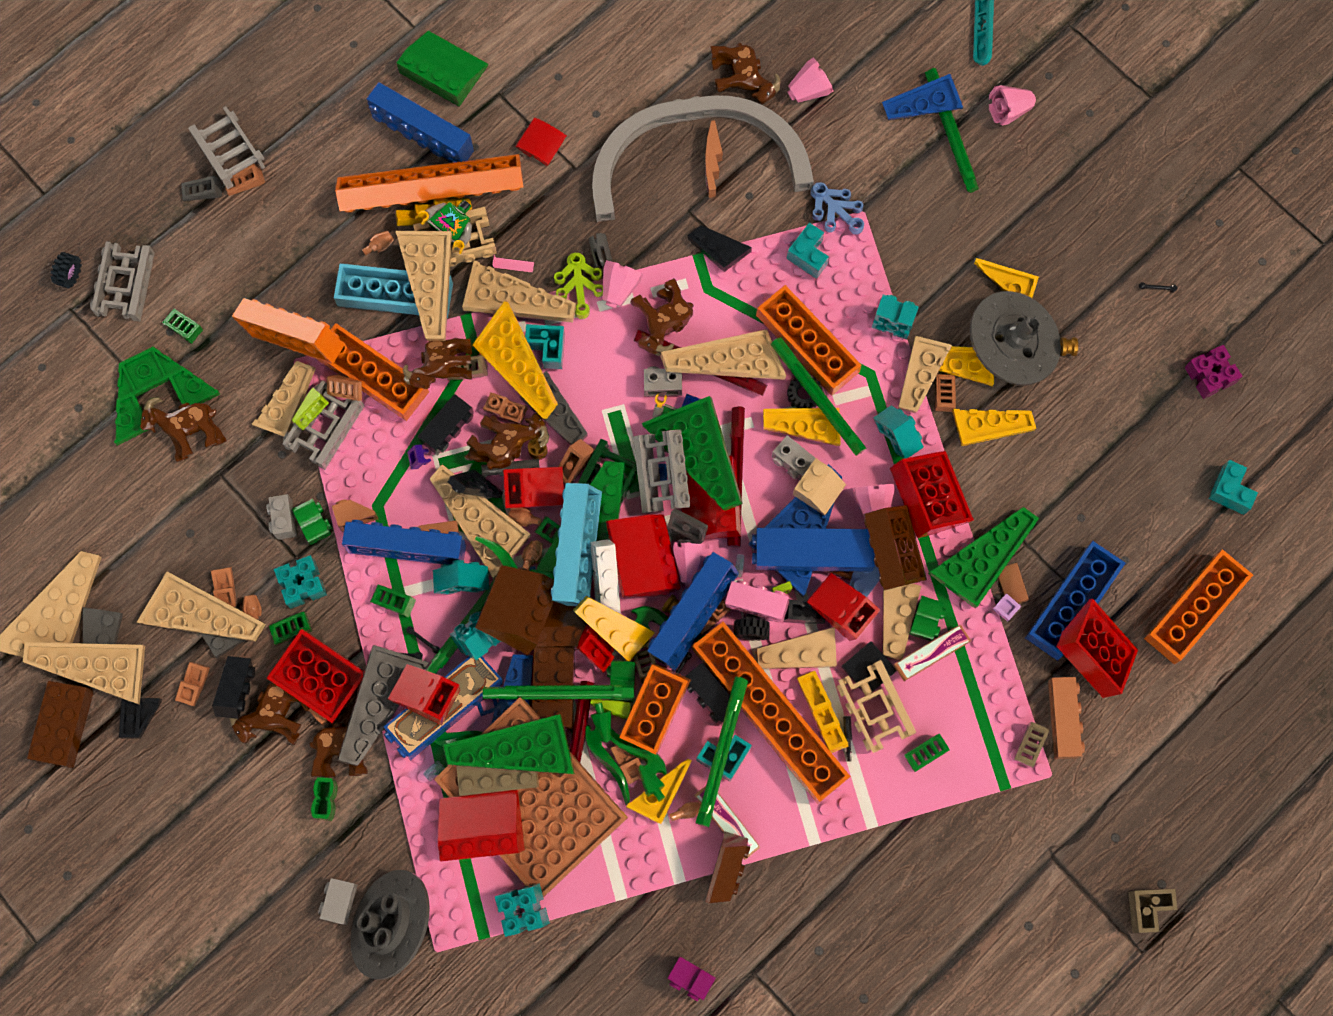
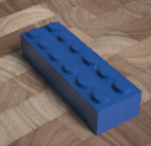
[367,82,474,163]
[342,520,466,565]
[1025,541,1125,661]
[647,552,739,671]

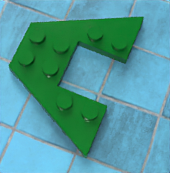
[114,347,220,446]

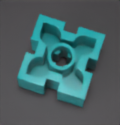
[872,294,919,340]
[274,555,327,609]
[449,611,501,660]
[495,883,550,937]

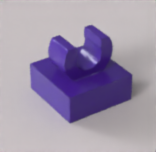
[407,445,431,470]

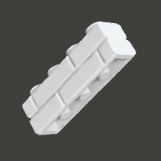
[590,540,621,614]

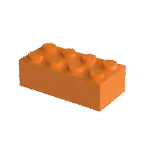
[619,663,691,755]

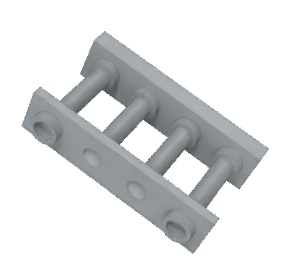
[188,106,265,190]

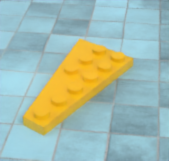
[473,301,558,419]

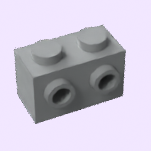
[644,366,682,397]
[772,435,815,480]
[267,494,297,540]
[318,878,358,925]

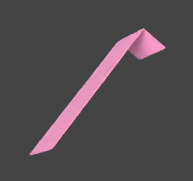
[492,255,534,273]

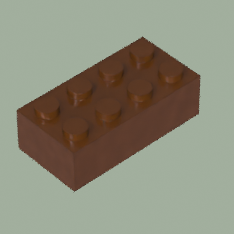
[532,647,575,730]
[27,681,94,769]

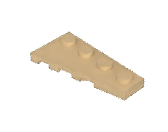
[898,336,952,413]
[252,361,316,437]
[882,584,922,661]
[757,627,837,669]

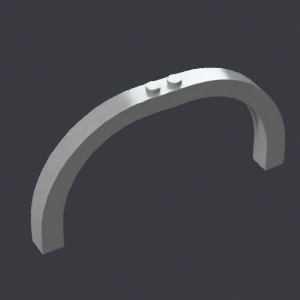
[592,95,814,222]

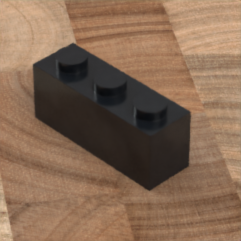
[418,394,474,456]
[212,656,255,719]
[685,663,730,726]

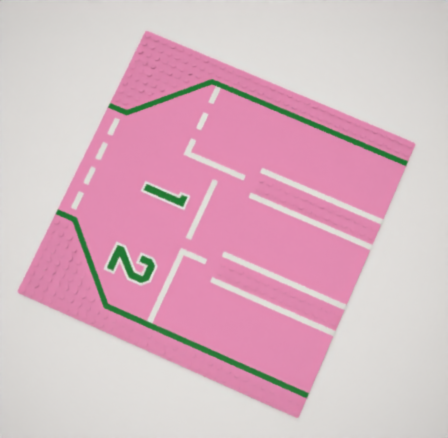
[294,211,1052,952]

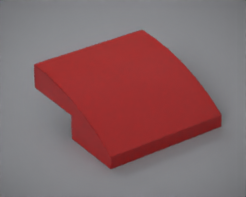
[515,117,567,166]
[577,624,615,673]

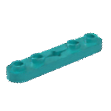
[973,0,994,66]

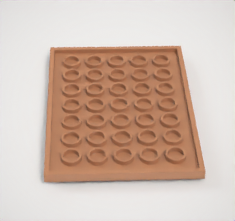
[434,697,628,898]

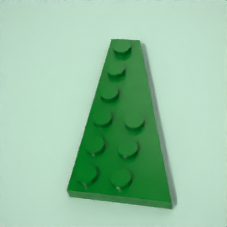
[928,507,1039,609]
[443,714,575,774]

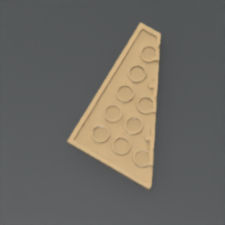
[0,551,101,658]

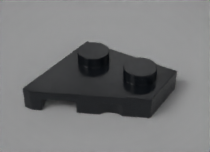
[119,698,162,739]

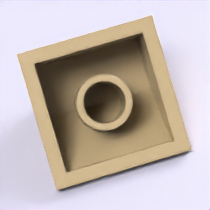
[793,458,846,516]

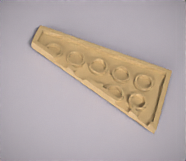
[462,260,576,323]
[660,329,786,380]
[430,465,531,579]
[23,642,145,705]

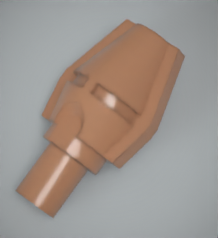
[362,230,394,255]
[509,507,542,527]
[521,540,543,571]
[242,595,262,619]
[669,802,700,821]

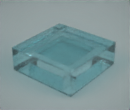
[735,554,745,578]
[423,761,445,781]

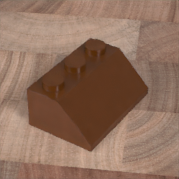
[705,832,751,903]

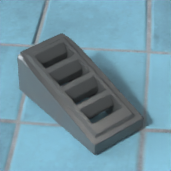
[181,176,222,201]

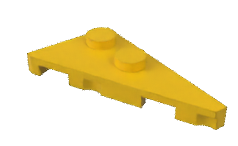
[974,258,1039,298]
[626,759,692,824]

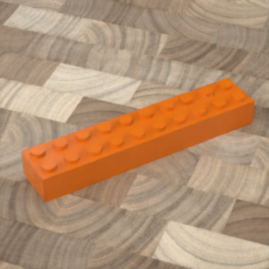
[335,154,524,212]
[692,621,851,804]

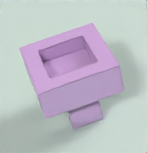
[993,594,1021,622]

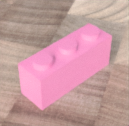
[725,580,789,623]

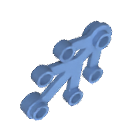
[810,182,864,235]

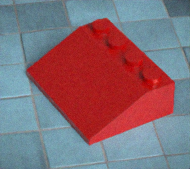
[890,451,974,538]
[682,455,741,540]
[606,514,681,597]
[1057,598,1138,698]
[267,629,364,723]
[438,790,525,862]

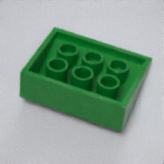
[396,31,488,107]

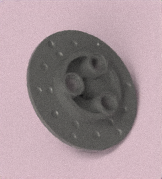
[970,291,1061,385]
[351,870,430,980]

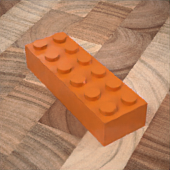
[756,285,862,396]
[232,298,344,364]
[317,323,429,422]
[1144,549,1253,665]

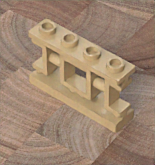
[413,207,497,267]
[837,660,916,753]

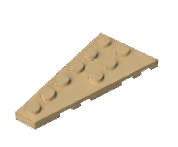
[396,231,452,341]
[137,572,266,642]

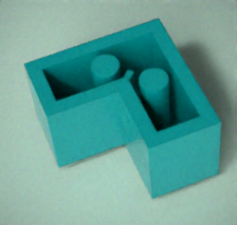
[787,222,829,279]
[525,324,565,370]
[873,405,924,459]
[1208,460,1258,515]
[433,560,489,595]
[696,735,752,782]

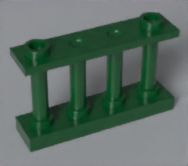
[578,439,637,505]

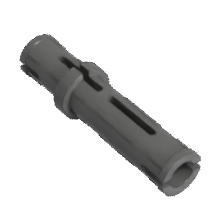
[481,458,540,477]

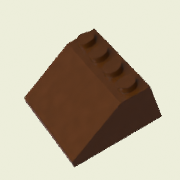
[864,505,927,590]
[475,565,554,655]
[511,592,591,652]

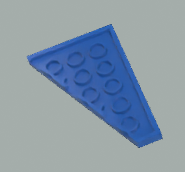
[748,464,842,597]

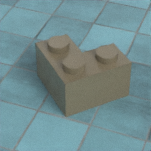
[1128,889,1177,933]

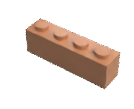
[1048,677,1085,759]

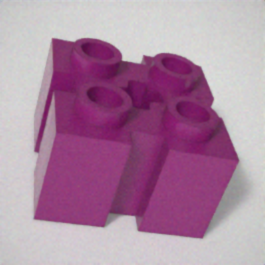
[1185,345,1243,400]
[667,957,716,1002]

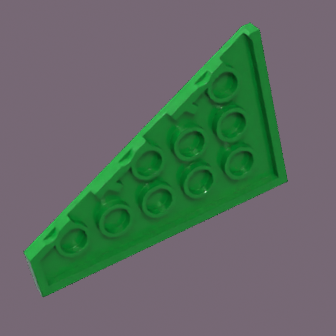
[642,396,743,511]
[537,461,625,577]

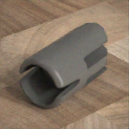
[589,233,613,269]

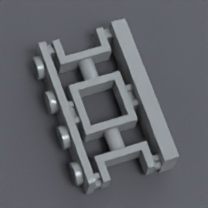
[90,241,155,322]
[283,380,365,470]
[633,430,690,513]

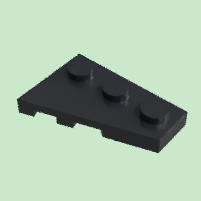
[687,225,752,272]
[447,469,504,498]

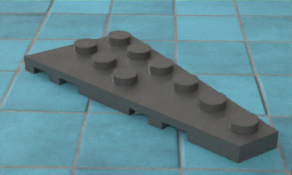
[337,645,430,766]

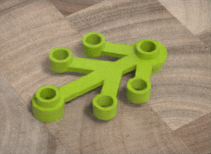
[554,253,603,319]

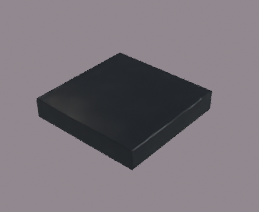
[841,641,897,693]

